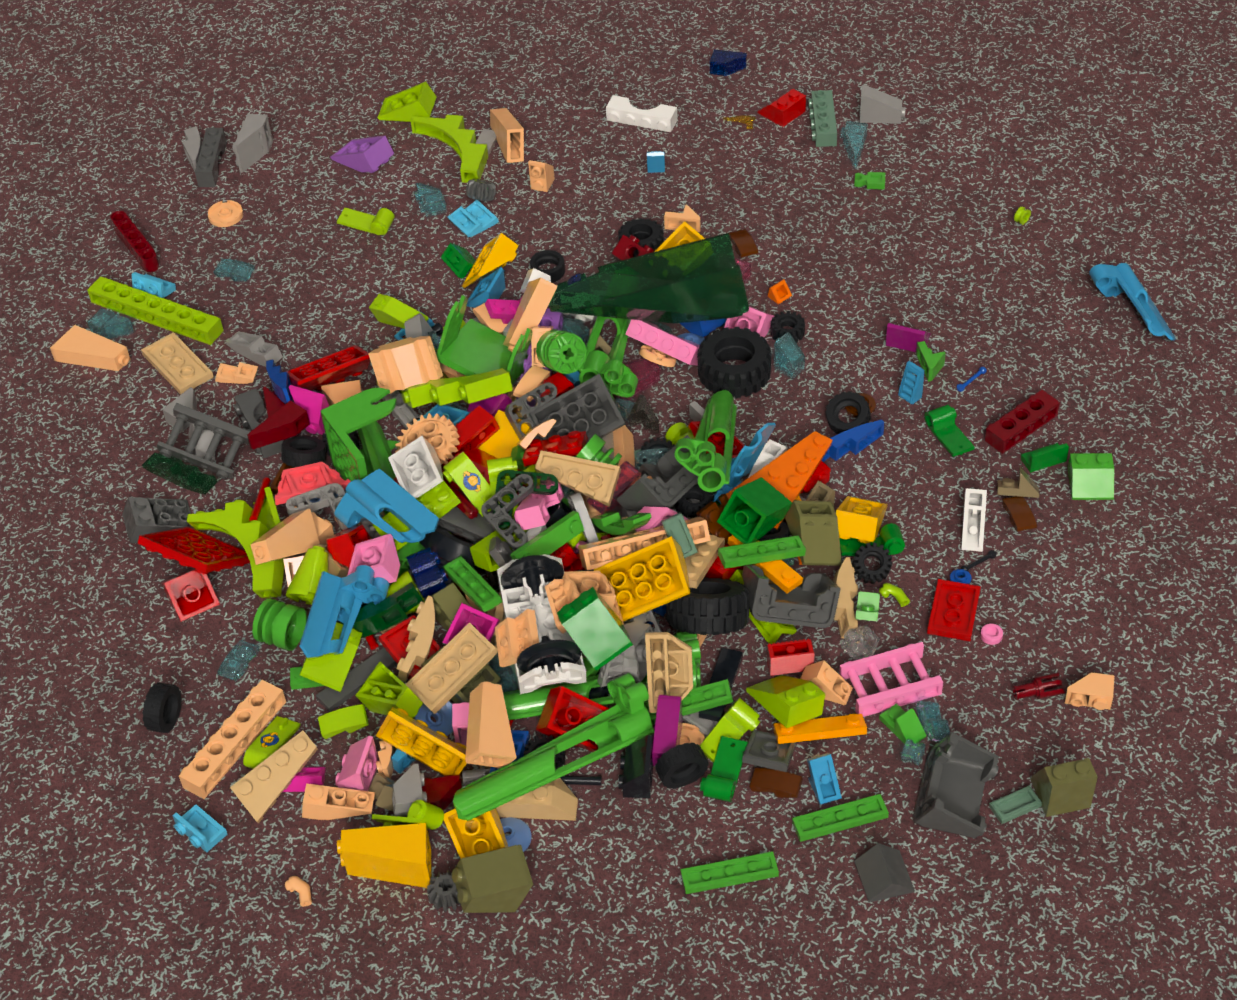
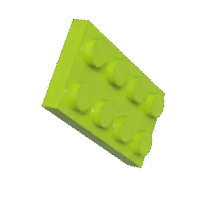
[373,481,461,551]

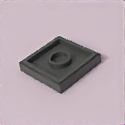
[742,730,797,772]

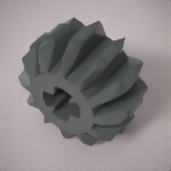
[466,179,496,201]
[427,870,461,912]

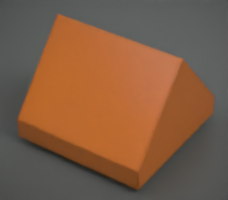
[767,279,792,304]

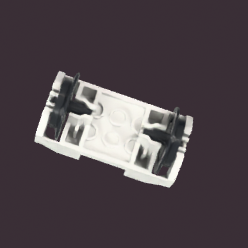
[497,554,586,694]

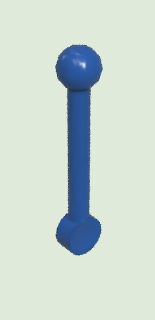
[957,367,987,392]

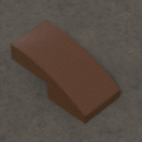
[728,229,758,258]
[1002,496,1037,532]
[749,768,803,798]

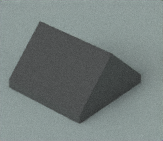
[854,843,915,903]

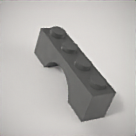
[195,127,227,187]
[233,388,284,458]

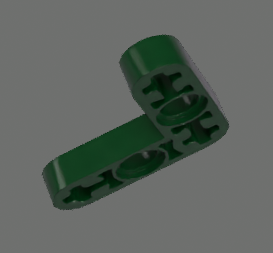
[493,470,558,530]

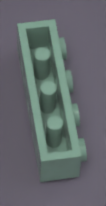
[808,90,837,147]

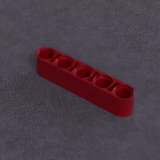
[110,211,159,272]

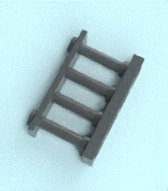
[157,403,250,480]

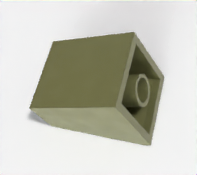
[1030,758,1098,817]
[452,845,533,913]

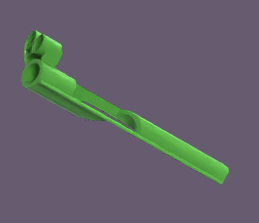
[674,390,737,492]

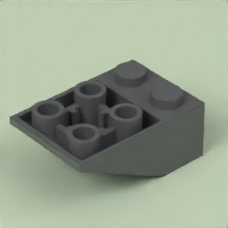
[122,497,195,543]

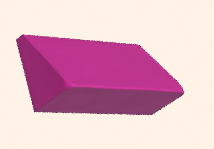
[283,767,326,792]

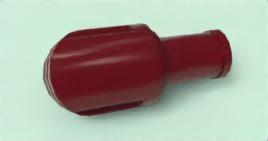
[1012,672,1065,700]

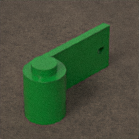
[924,405,975,457]
[839,523,905,556]
[700,736,748,803]

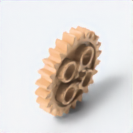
[395,413,460,468]

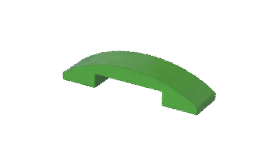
[591,512,651,535]

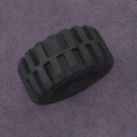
[697,327,771,399]
[666,578,749,635]

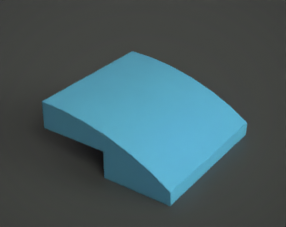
[448,200,499,237]

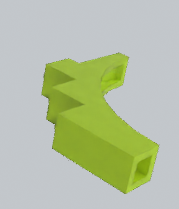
[410,115,488,183]
[399,368,513,408]
[187,500,284,598]

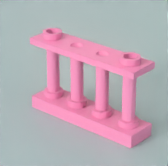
[839,642,943,717]

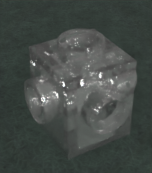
[841,625,880,660]

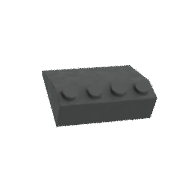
[530,374,626,444]

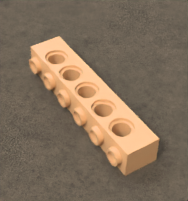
[578,517,711,570]
[179,680,286,799]

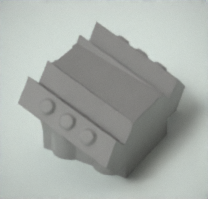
[597,614,653,687]

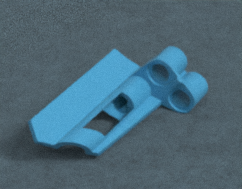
[1089,263,1176,341]
[712,423,776,503]
[334,469,439,543]
[299,565,390,658]

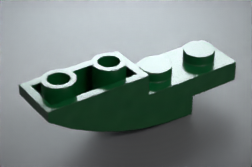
[339,582,423,638]

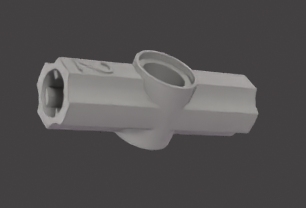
[382,390,420,430]

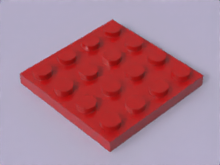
[138,527,250,574]

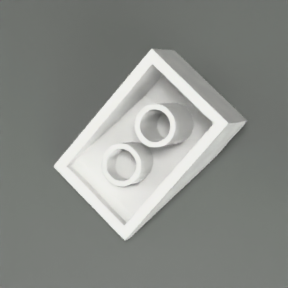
[388,436,444,499]

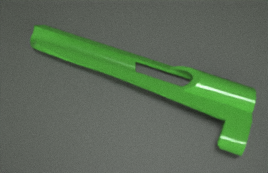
[578,266,639,397]
[357,421,435,578]
[503,632,701,720]
[453,673,654,821]

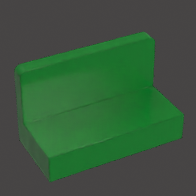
[441,243,476,279]
[1021,443,1069,473]

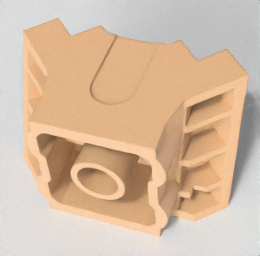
[368,336,443,394]
[545,571,624,634]

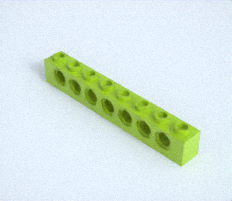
[87,276,223,345]

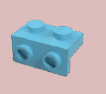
[131,272,176,298]
[172,805,228,852]

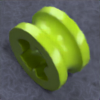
[1014,207,1031,225]

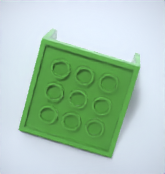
[436,295,532,384]
[320,388,399,481]

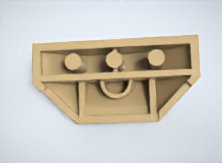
[645,632,693,713]
[496,778,578,821]

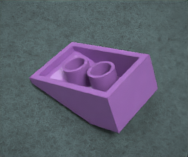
[331,136,394,173]

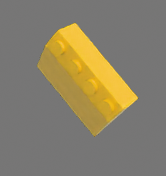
[594,536,690,622]
[376,707,467,776]

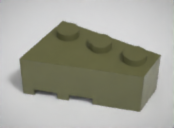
[432,583,471,632]

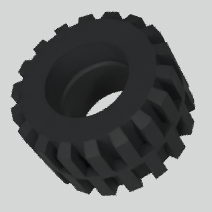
[618,218,664,258]

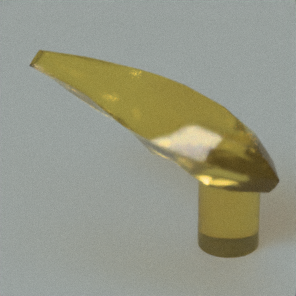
[723,115,756,130]

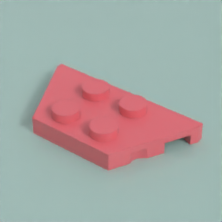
[274,462,351,505]

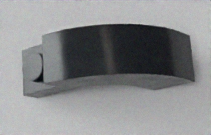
[419,526,488,573]

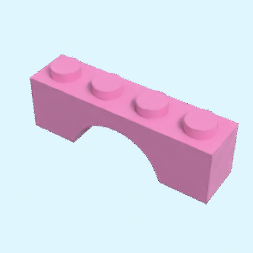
[625,317,700,366]
[514,480,564,530]

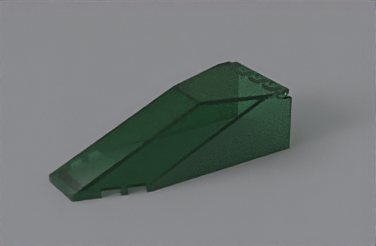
[549,233,749,324]

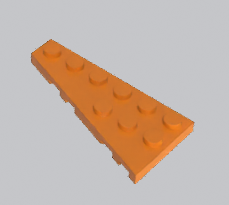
[726,431,833,529]

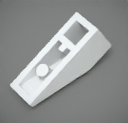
[961,489,987,552]

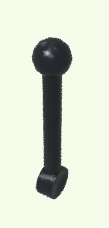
[960,550,997,571]

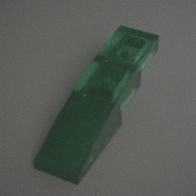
[142,453,218,495]

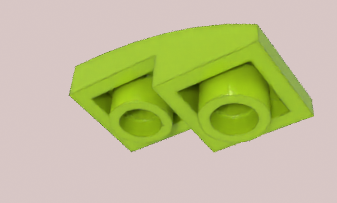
[318,704,369,739]

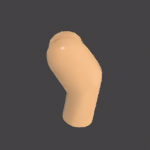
[285,876,312,907]

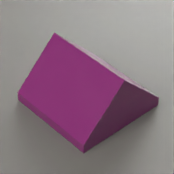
[886,323,931,352]

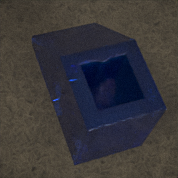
[710,49,747,76]

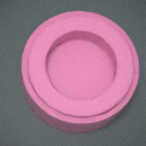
[980,624,1003,645]

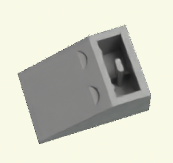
[233,114,273,173]

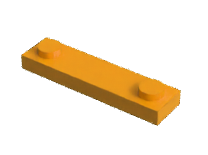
[728,535,803,594]
[774,714,867,744]

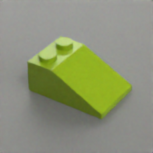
[377,82,437,122]
[300,622,362,692]
[746,675,825,728]

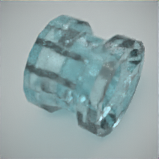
[901,739,926,766]

